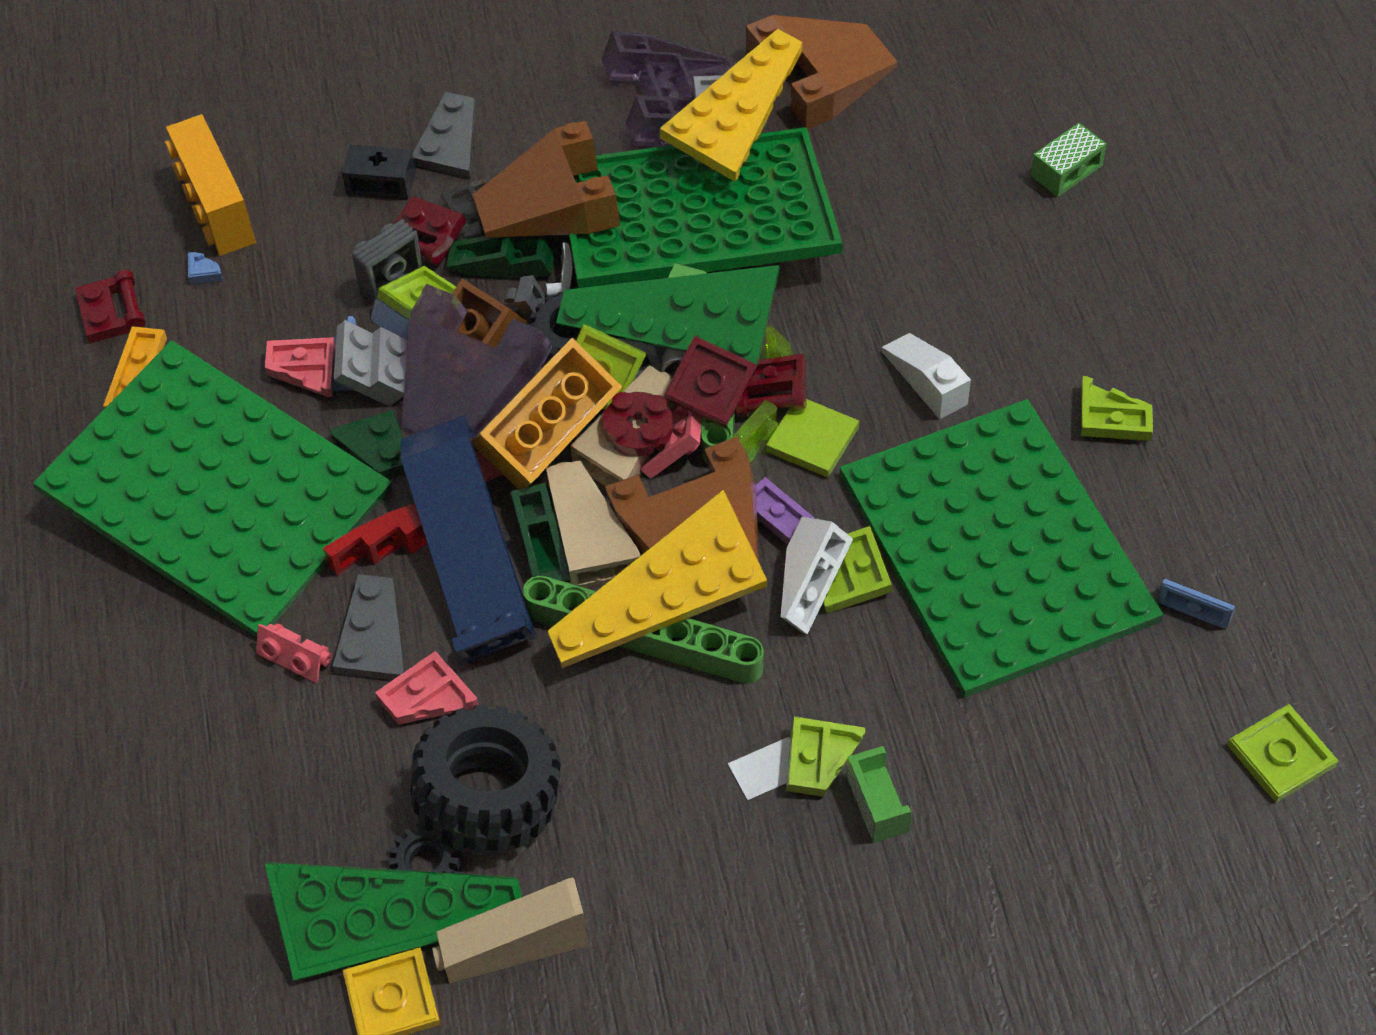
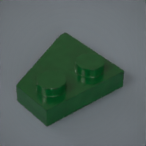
[329,410,405,478]

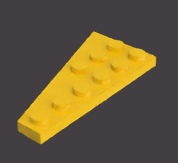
[660,29,802,182]
[547,490,767,668]

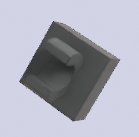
[504,275,546,323]

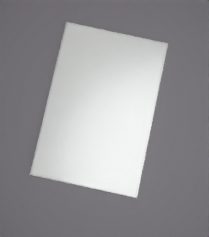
[728,737,790,800]

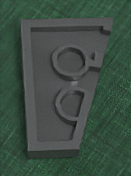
[413,92,476,179]
[333,574,405,681]

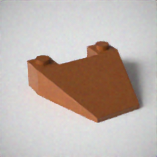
[746,15,898,130]
[473,121,620,238]
[605,437,759,562]

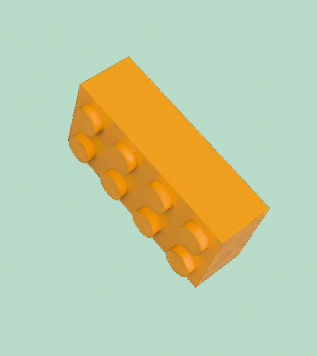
[164,114,256,256]
[472,338,622,489]

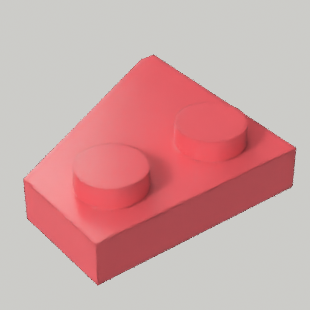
[265,337,336,397]
[641,406,702,479]
[375,651,479,725]

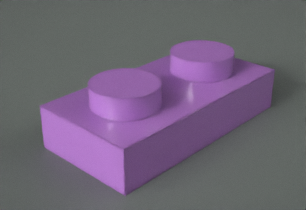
[756,477,815,545]

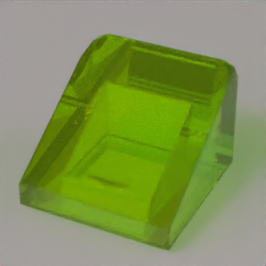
[765,325,793,359]

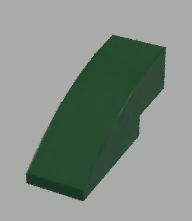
[446,235,555,279]
[511,483,570,582]

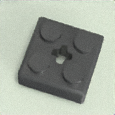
[352,219,423,305]

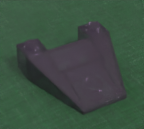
[601,31,735,146]
[401,284,553,435]

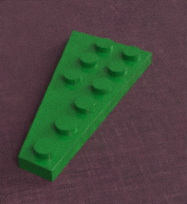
[556,265,780,366]
[264,862,522,980]

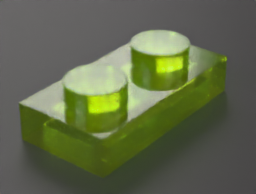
[731,400,778,462]

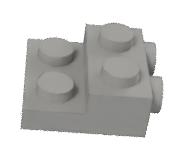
[334,320,413,407]

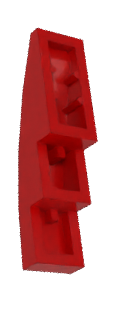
[323,503,427,576]

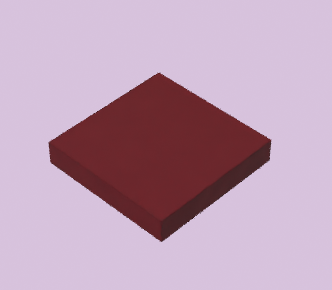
[664,335,757,428]

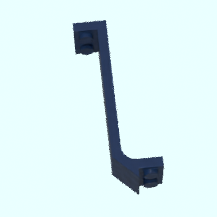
[401,414,537,664]

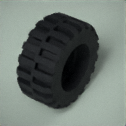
[410,705,561,855]

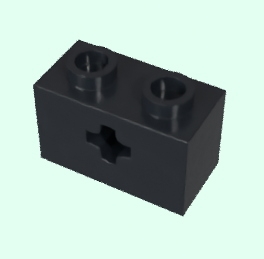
[342,145,416,200]

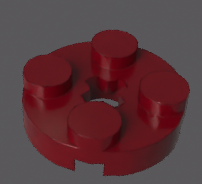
[602,392,673,457]

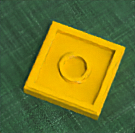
[343,947,441,1035]

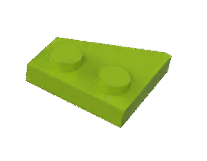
[1081,376,1153,441]
[824,526,893,614]
[786,717,865,797]

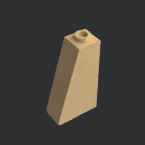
[570,365,676,486]
[546,460,640,588]
[432,877,589,983]

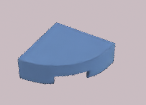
[188,252,223,285]

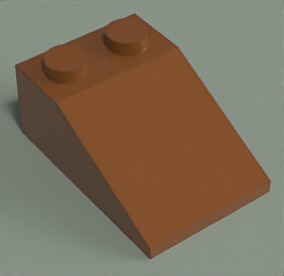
[410,279,527,396]

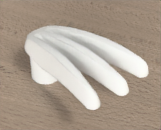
[545,242,572,297]

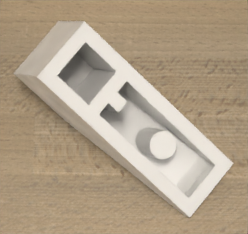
[882,333,971,419]
[781,517,853,634]

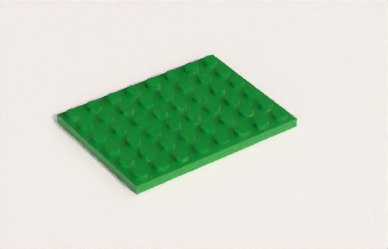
[569,127,843,288]
[33,340,392,638]
[839,399,1164,698]

